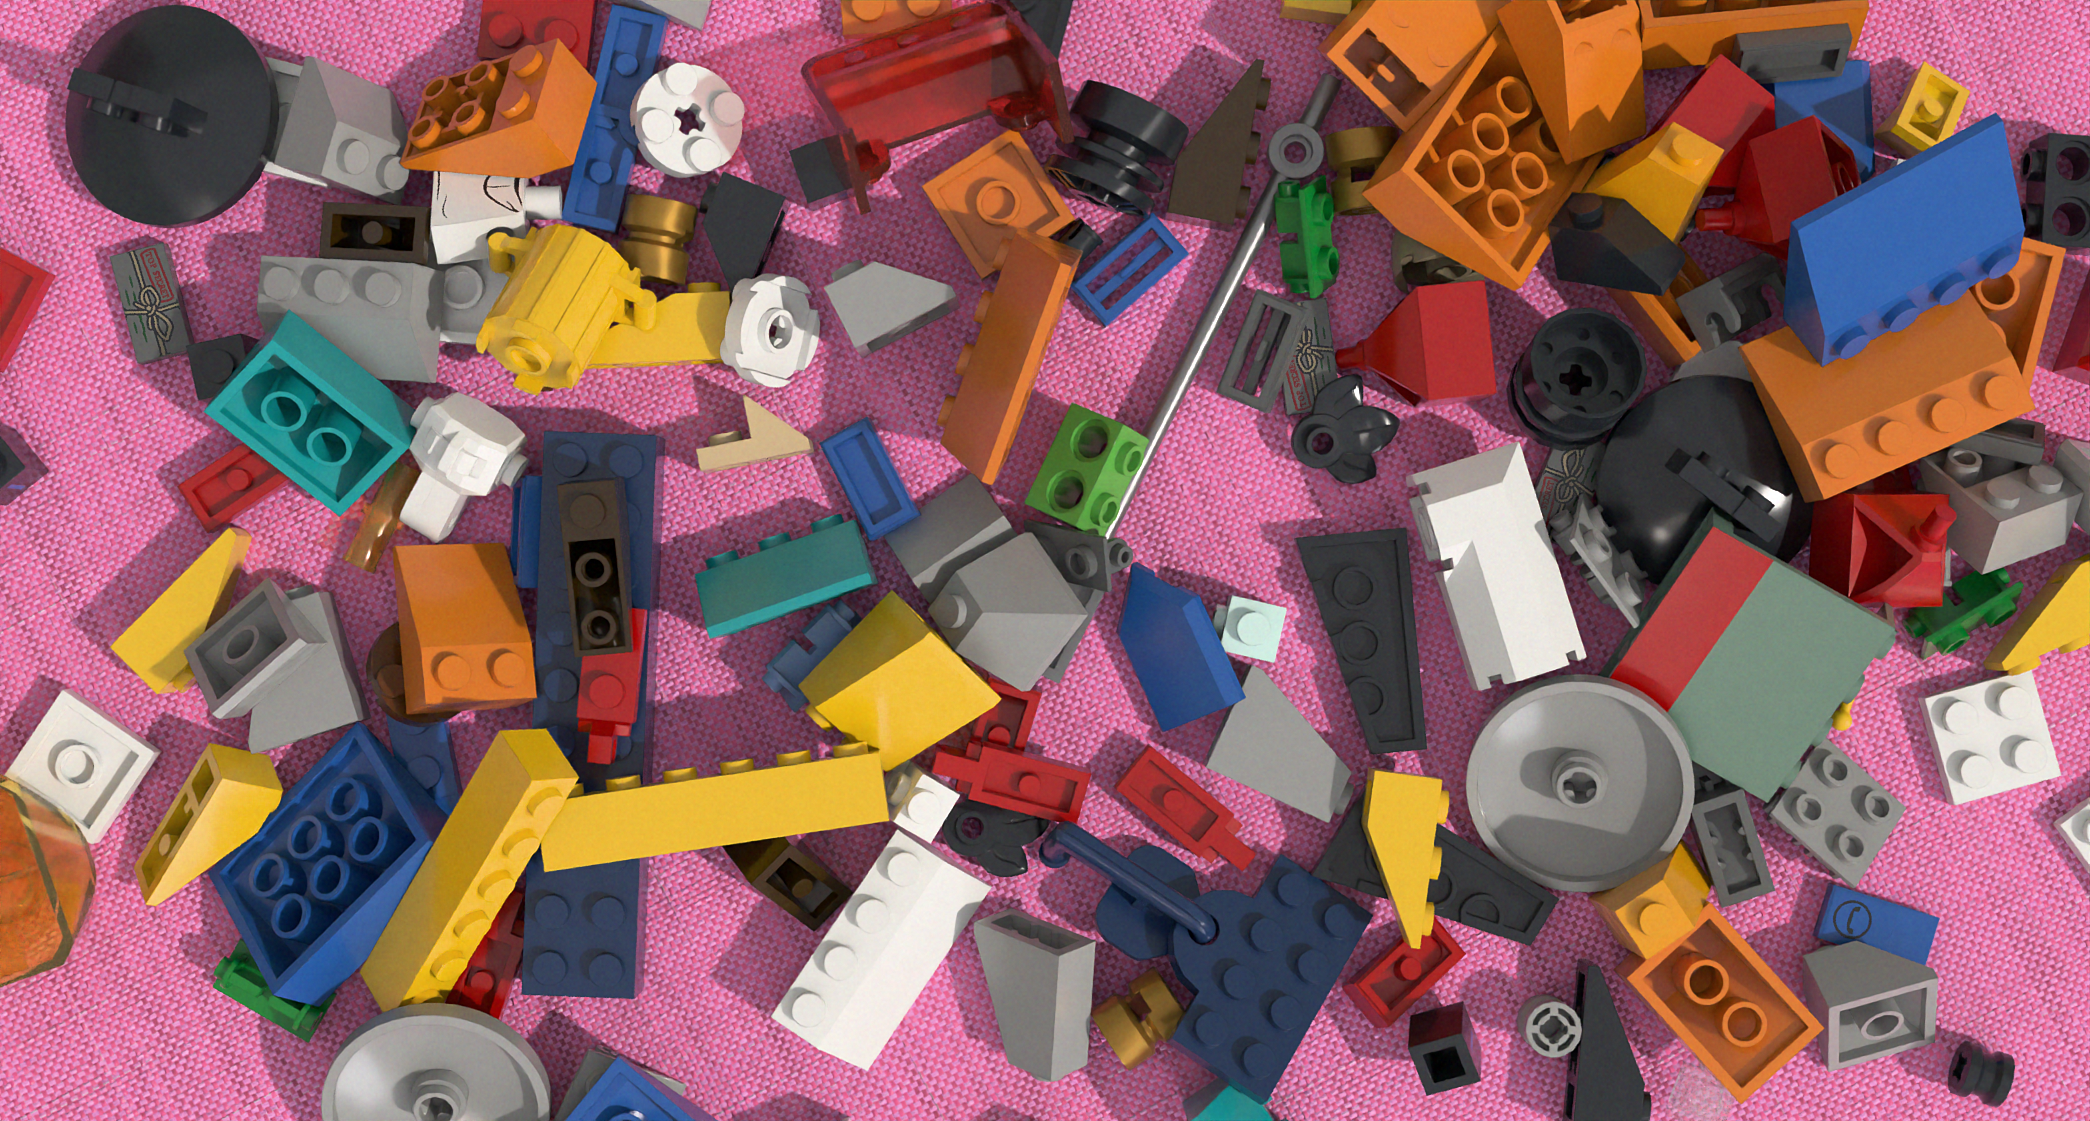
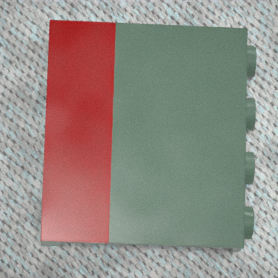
[1598,506,1897,803]

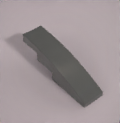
[1689,761,1775,908]

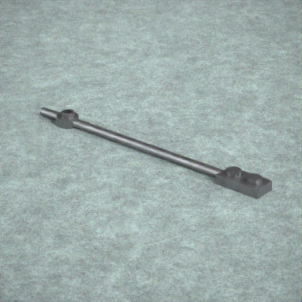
[1042,73,1342,684]

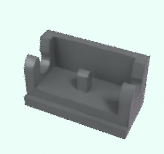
[1675,252,1786,354]

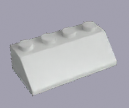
[771,826,992,1071]

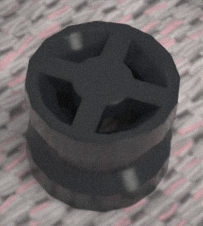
[1948,1041,2015,1108]

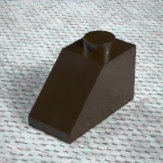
[319,202,432,266]
[722,835,853,932]

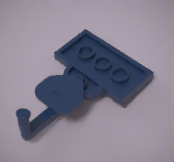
[1039,821,1373,1105]

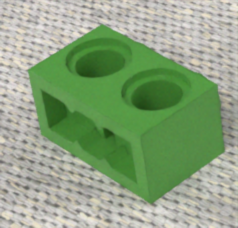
[1024,403,1150,536]

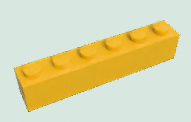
[359,728,579,1012]
[540,741,890,872]

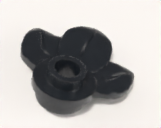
[1291,374,1400,484]
[942,794,1051,878]

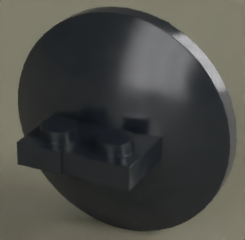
[65,5,279,228]
[1595,374,1814,586]

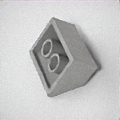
[256,255,445,383]

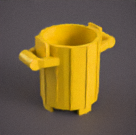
[476,224,657,396]

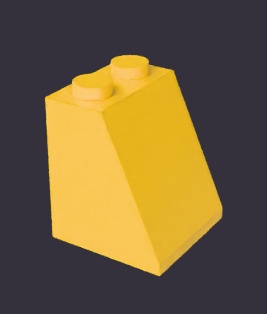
[798,590,1001,773]

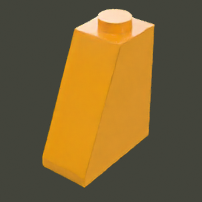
[1580,122,1724,245]
[1588,837,1712,960]

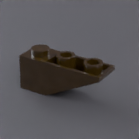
[1165,59,1271,232]
[557,476,633,657]

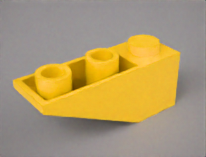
[1983,552,2090,676]
[1361,767,1449,949]

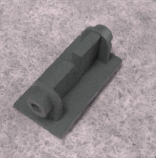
[1024,519,1133,592]

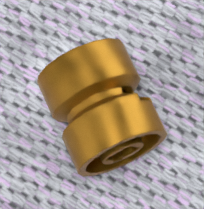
[1325,126,1398,216]
[617,194,699,286]
[1091,966,1185,1071]

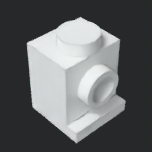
[884,760,960,843]

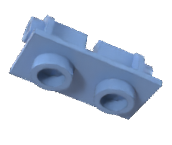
[762,599,863,713]

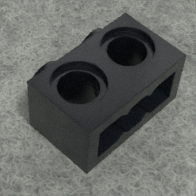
[2020,133,2090,256]

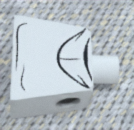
[430,171,563,264]

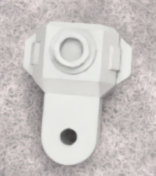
[399,392,529,545]

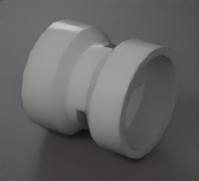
[1516,994,1582,1058]

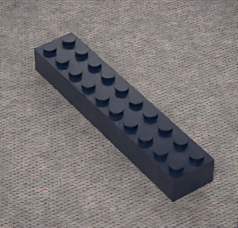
[521,431,665,999]

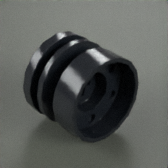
[1043,80,1189,219]
[1506,307,1647,451]

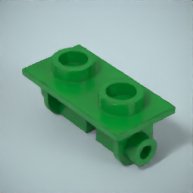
[1273,175,1340,298]
[1902,567,2024,660]
[213,938,337,1043]

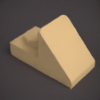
[696,395,815,474]

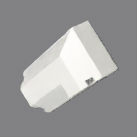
[1406,441,1587,691]

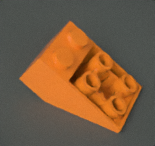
[1316,0,1511,133]
[1496,0,1647,165]
[400,38,598,179]

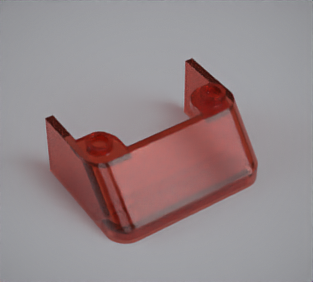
[801,0,1075,215]

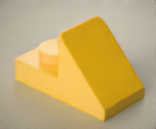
[1874,62,1970,159]

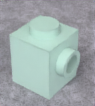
[1212,595,1287,663]

